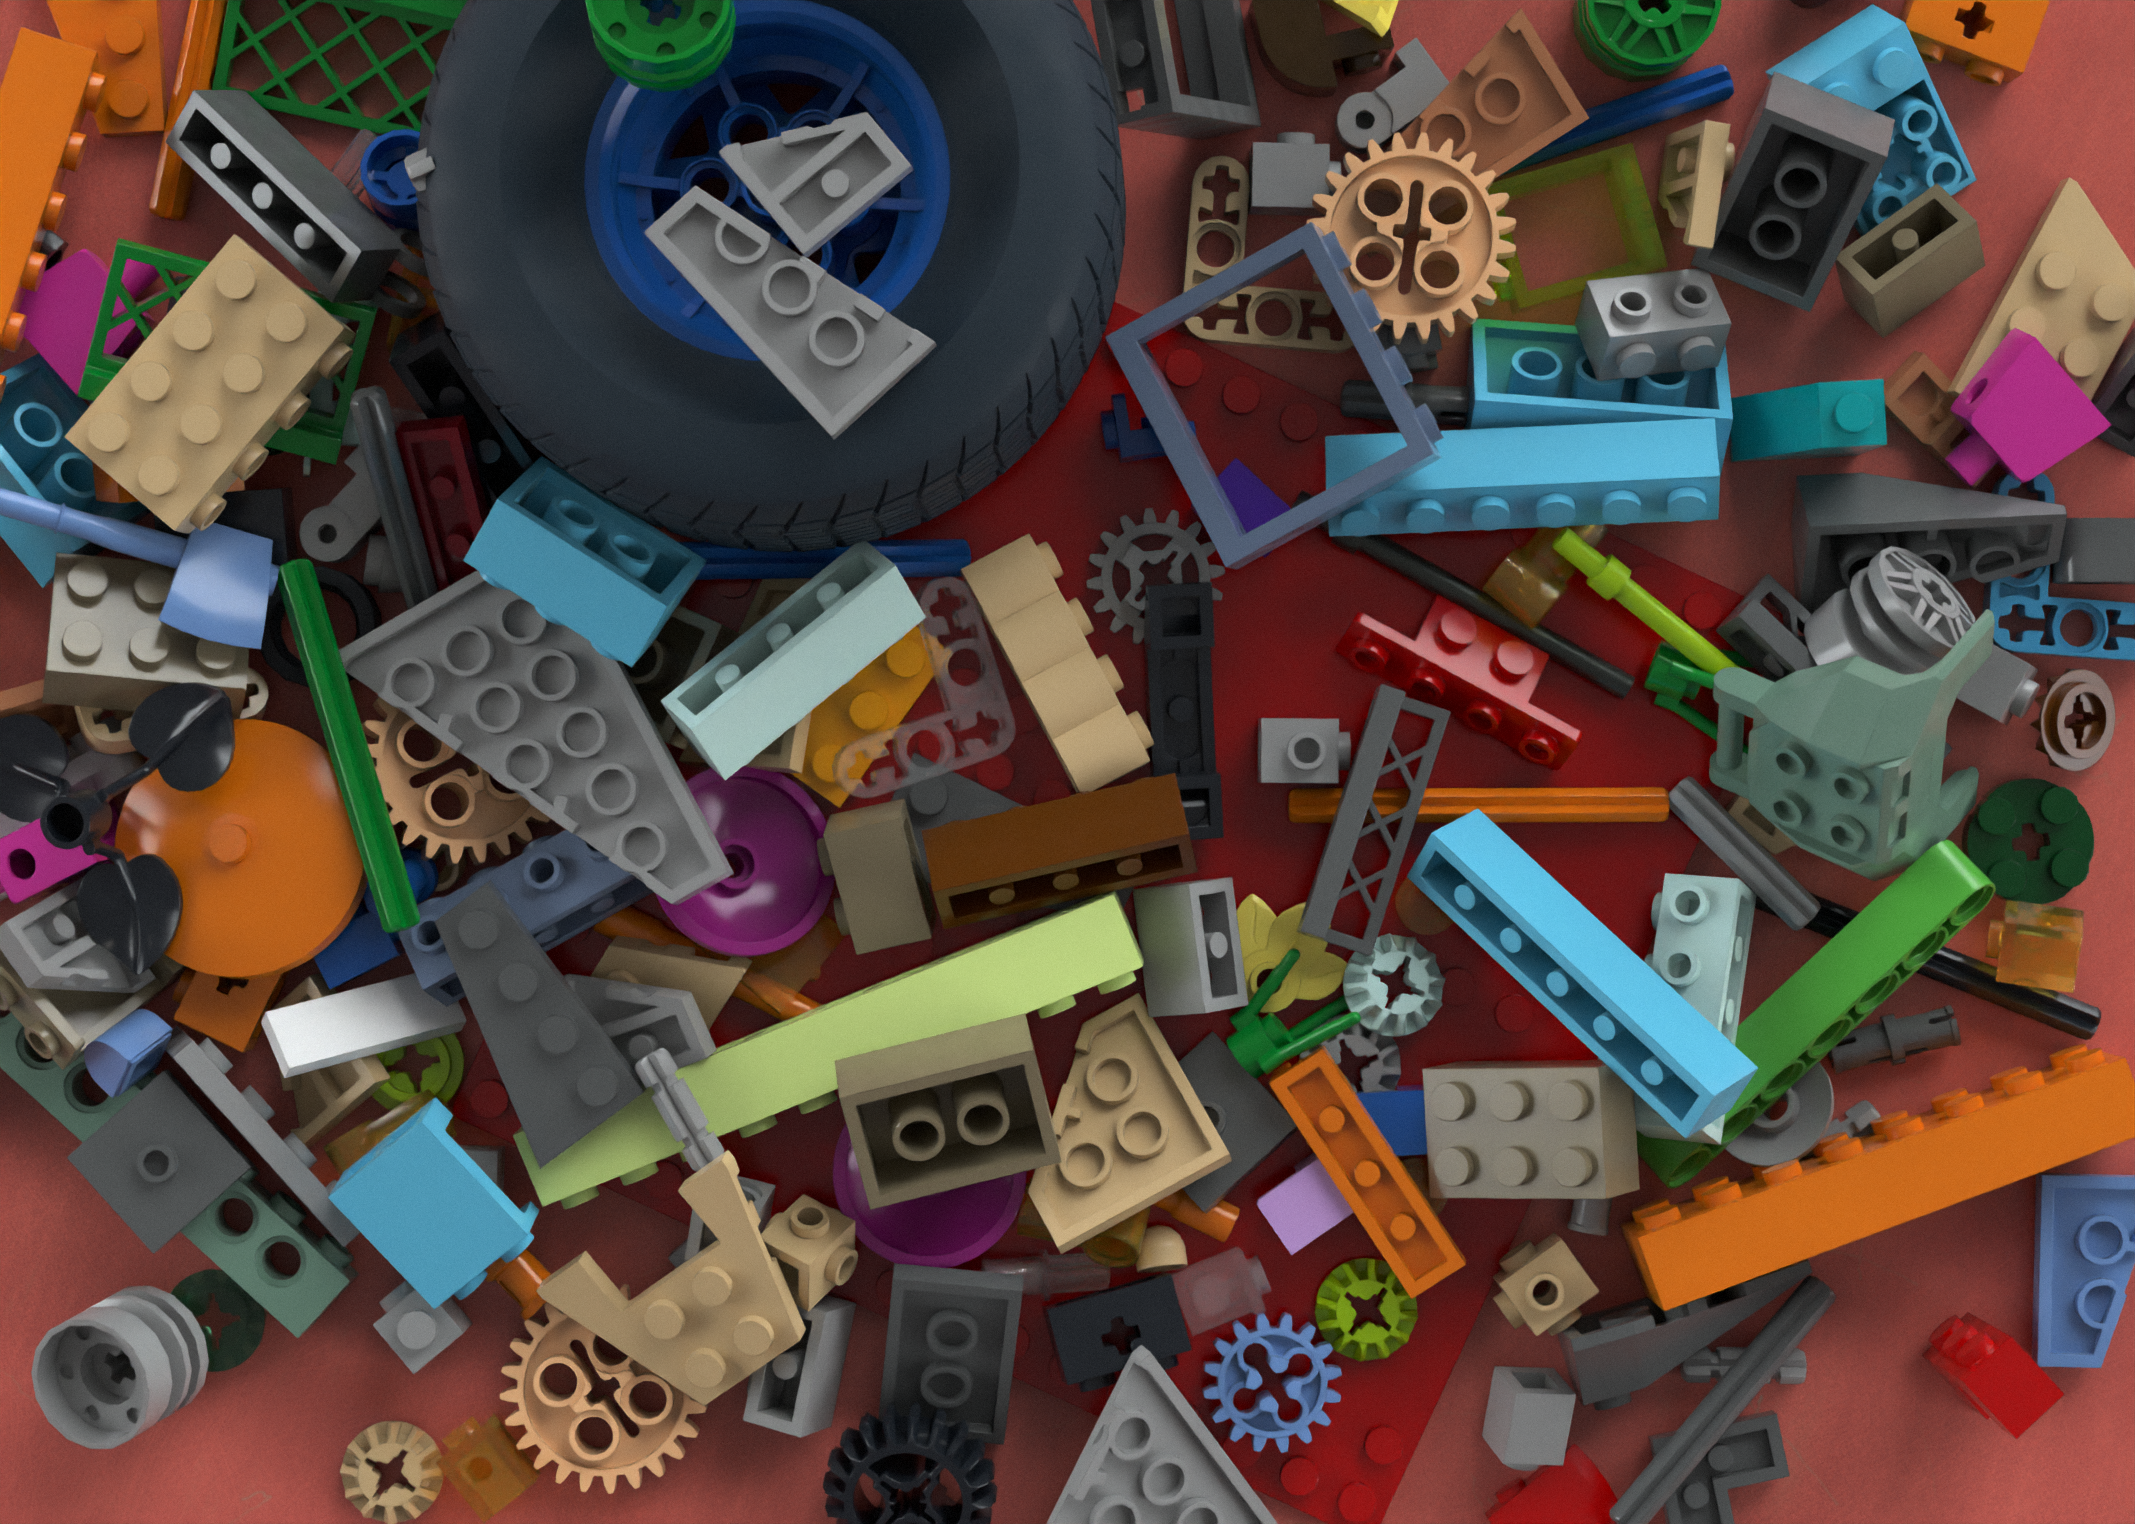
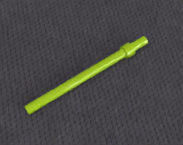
[1551,527,1740,675]

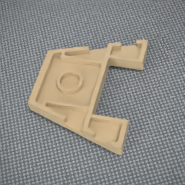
[536,1150,806,1406]

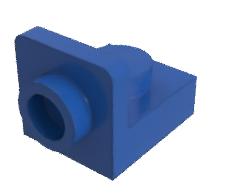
[1100,393,1197,463]

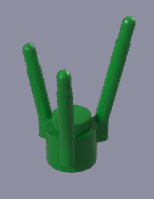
[1643,640,1754,754]
[1226,948,1361,1079]

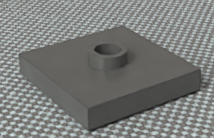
[1178,1031,1298,1214]
[67,1069,254,1254]

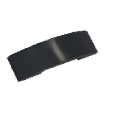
[1144,581,1224,840]

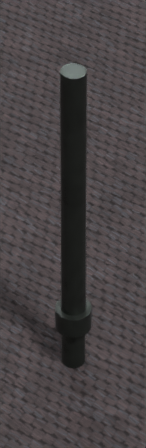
[1291,490,1635,699]

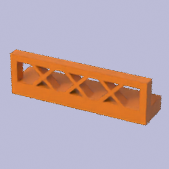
[1269,1045,1466,1299]

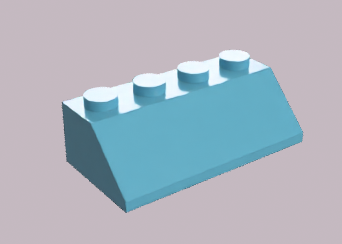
[1464,318,1733,476]

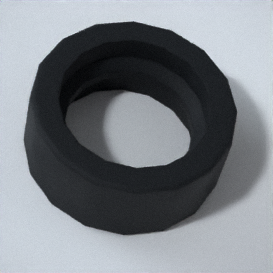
[260,566,382,687]

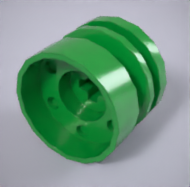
[585,0,736,93]
[1573,0,1722,82]

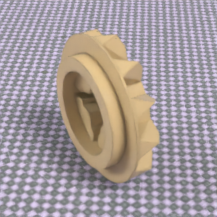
[339,1421,444,1524]

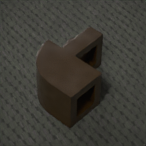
[1248,0,1394,97]

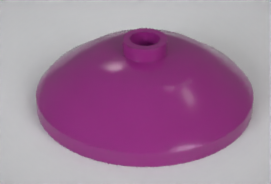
[655,766,835,957]
[833,1124,1027,1268]

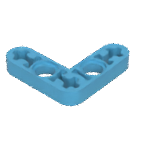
[1982,473,2135,662]

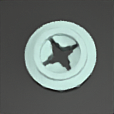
[1343,933,1446,1037]

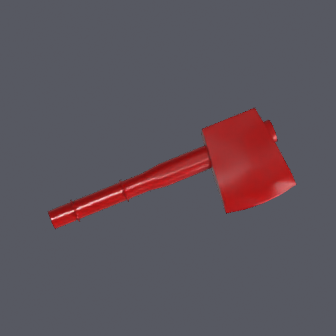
[1484,1443,1618,1524]

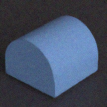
[84,1009,173,1098]

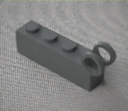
[166,90,428,319]

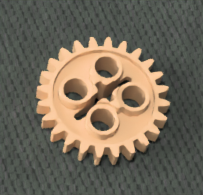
[1306,132,1516,344]
[362,697,550,867]
[500,1284,708,1494]

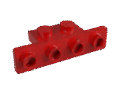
[1336,594,1583,770]

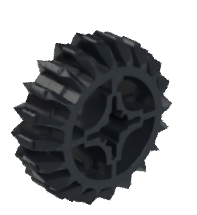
[823,1401,997,1524]

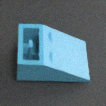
[1765,4,1977,237]

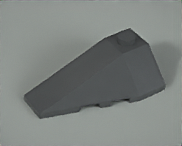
[1791,473,2067,614]
[1558,1259,1812,1410]

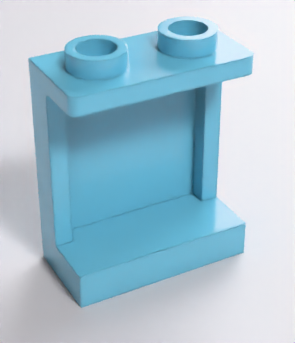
[328,1097,540,1309]

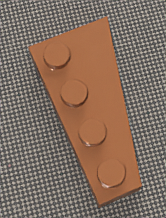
[1364,8,1589,258]

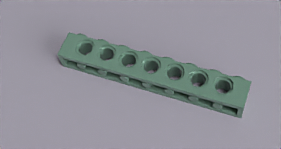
[0,1012,359,1338]

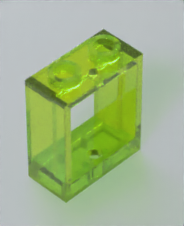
[1487,143,1668,315]

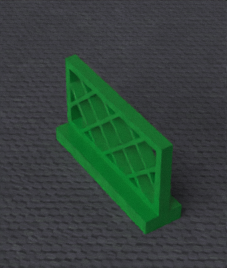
[212,0,467,134]
[77,238,376,465]

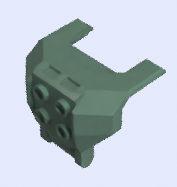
[1709,609,1995,881]

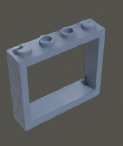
[1105,222,1444,570]

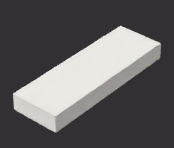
[261,973,467,1078]

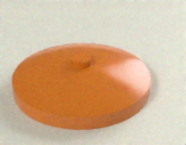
[115,719,368,979]

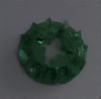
[170,1268,267,1372]

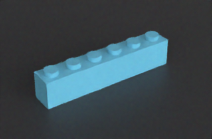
[1325,418,1720,537]
[1407,808,1758,1139]

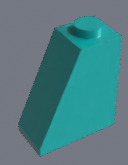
[1729,379,1887,463]

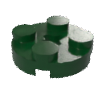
[1962,778,2094,906]

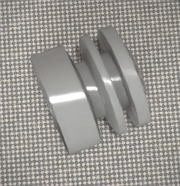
[1804,546,1976,675]
[31,1286,209,1449]

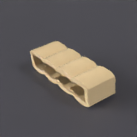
[960,533,1154,793]

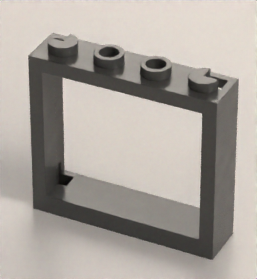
[1091,0,1261,140]

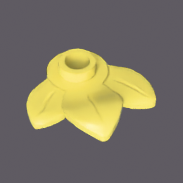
[1236,894,1347,1013]

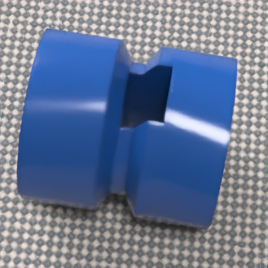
[360,129,420,232]

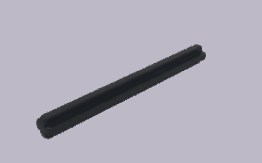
[1745,883,2101,1040]

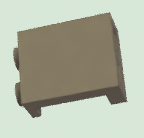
[0,949,187,1070]

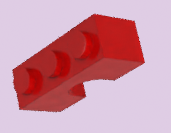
[1922,1312,2064,1439]

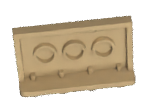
[64,234,356,534]

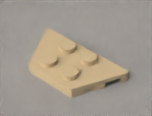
[1946,177,2135,401]

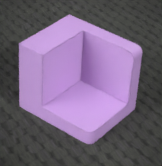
[1257,1152,1354,1255]

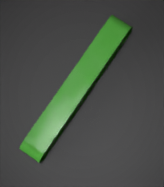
[1636,840,1996,1189]

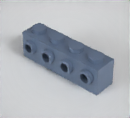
[398,830,654,1007]

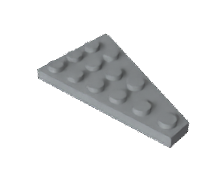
[339,570,734,905]
[1046,1345,1278,1524]

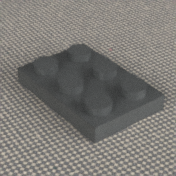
[878,1263,1023,1445]

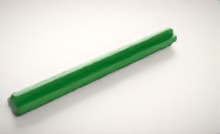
[277,559,421,933]

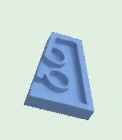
[2032,1173,2135,1368]

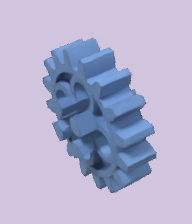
[1202,1311,1342,1453]

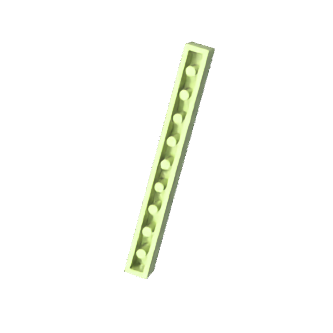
[513,890,1144,1209]

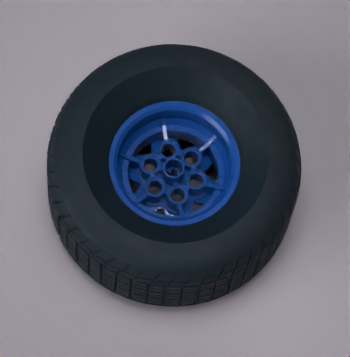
[416,0,1126,552]

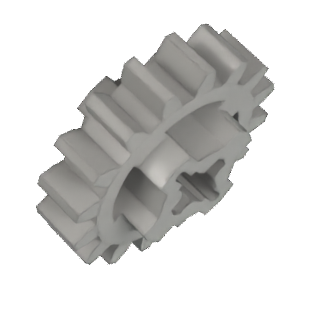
[1086,508,1225,645]

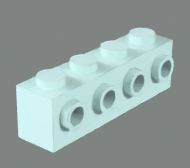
[661,541,926,780]
[1634,873,1757,1145]

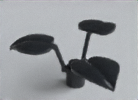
[0,682,235,975]

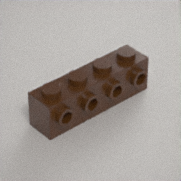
[921,773,1198,929]

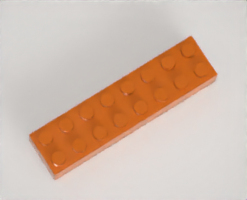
[1620,1044,2135,1311]

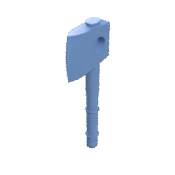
[0,487,280,649]

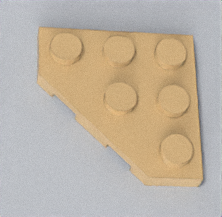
[1028,993,1232,1254]

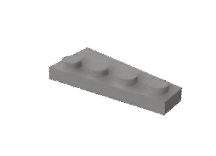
[644,185,937,440]
[165,1026,361,1247]

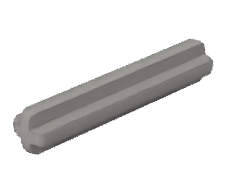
[1668,776,1821,931]

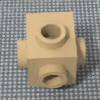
[761,1194,858,1312]
[1493,1233,1599,1336]

